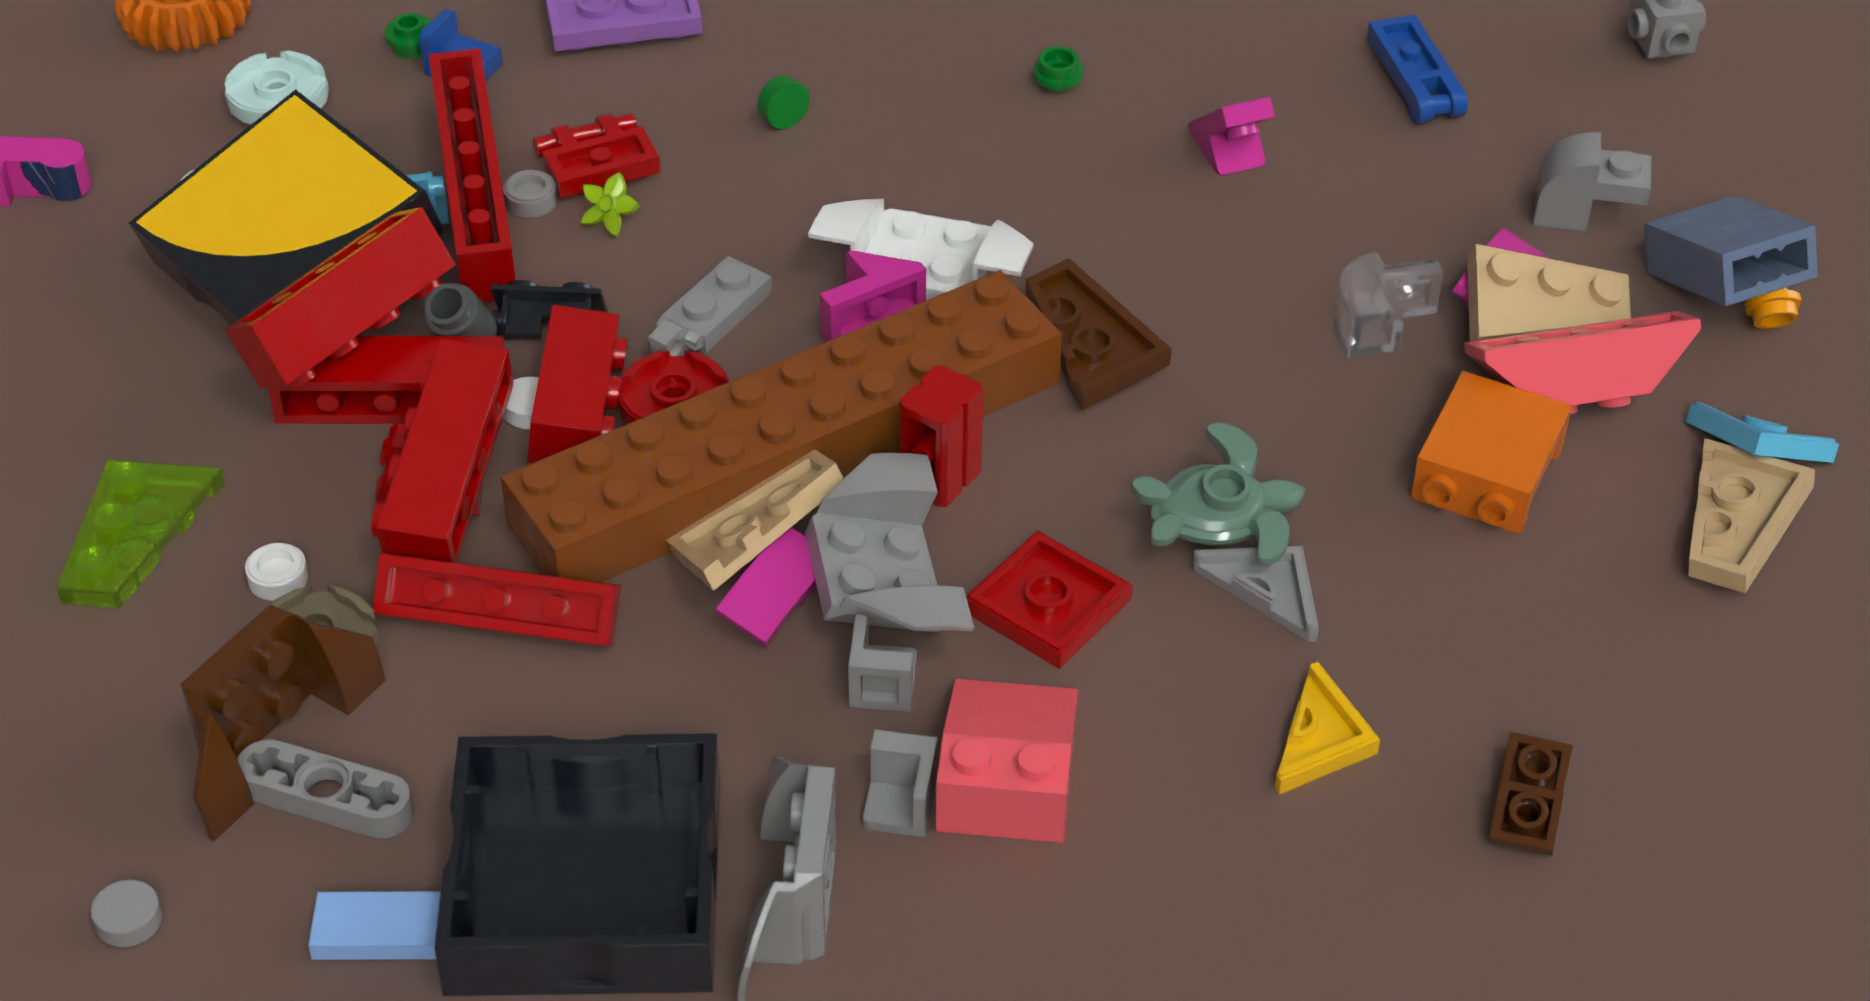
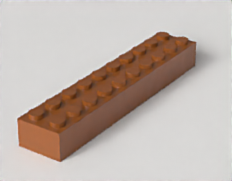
[501,270,1062,582]

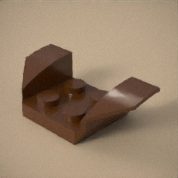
[181,605,386,842]

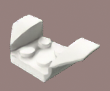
[808,199,1034,300]

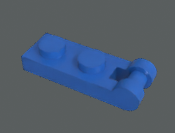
[1367,14,1468,124]

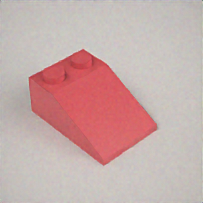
[936,678,1078,843]

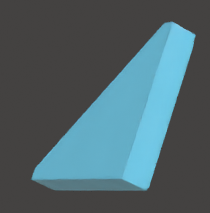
[1686,402,1839,463]

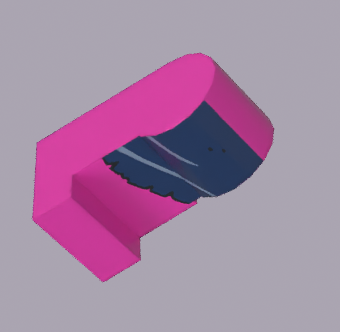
[0,136,92,206]

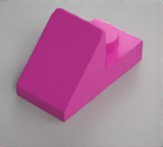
[1188,97,1275,175]
[820,251,926,342]

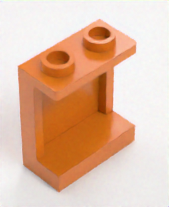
[1411,371,1572,533]

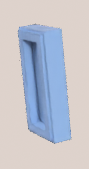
[308,891,441,960]

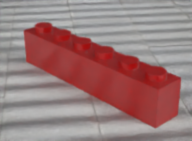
[429,48,516,302]

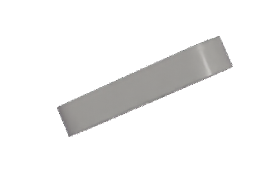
[237,739,414,839]

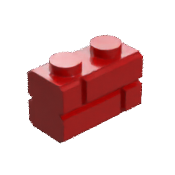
[899,365,983,507]

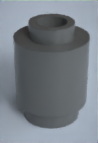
[425,283,497,336]

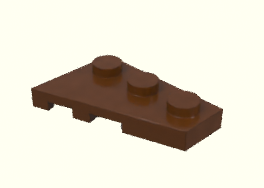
[1025,258,1172,410]

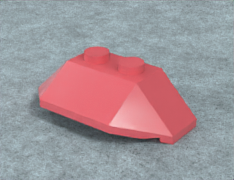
[1464,311,1701,414]

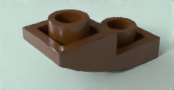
[1488,732,1573,856]

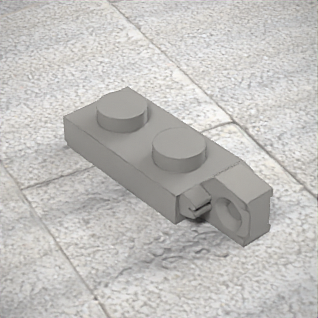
[648,256,772,357]

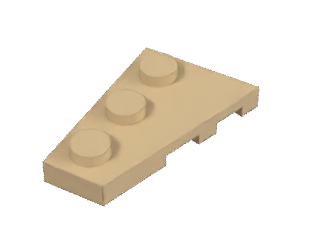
[1688,438,1815,593]
[666,449,844,591]

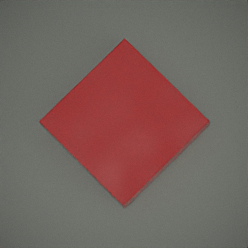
[966,530,1133,669]

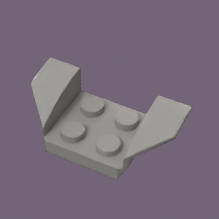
[805,453,974,632]
[738,755,837,1001]

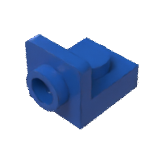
[419,9,503,81]

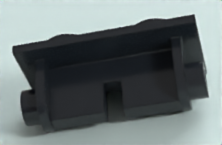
[491,280,608,339]

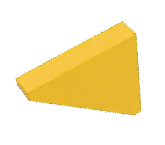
[1274,661,1380,795]

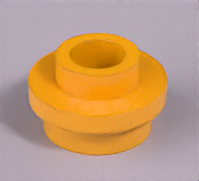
[1745,287,1802,329]

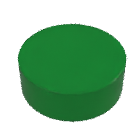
[757,75,810,129]

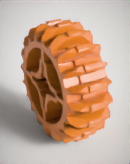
[114,0,251,54]

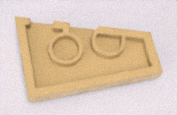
[1467,244,1631,341]

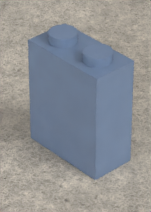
[1644,195,1818,306]

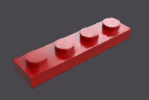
[373,552,621,646]

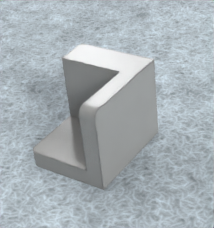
[848,613,917,712]
[863,729,938,837]

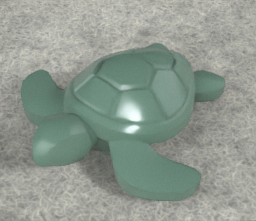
[1131,422,1305,566]

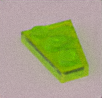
[56,460,225,608]

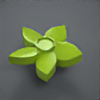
[580,173,641,237]

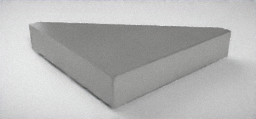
[1192,546,1319,642]

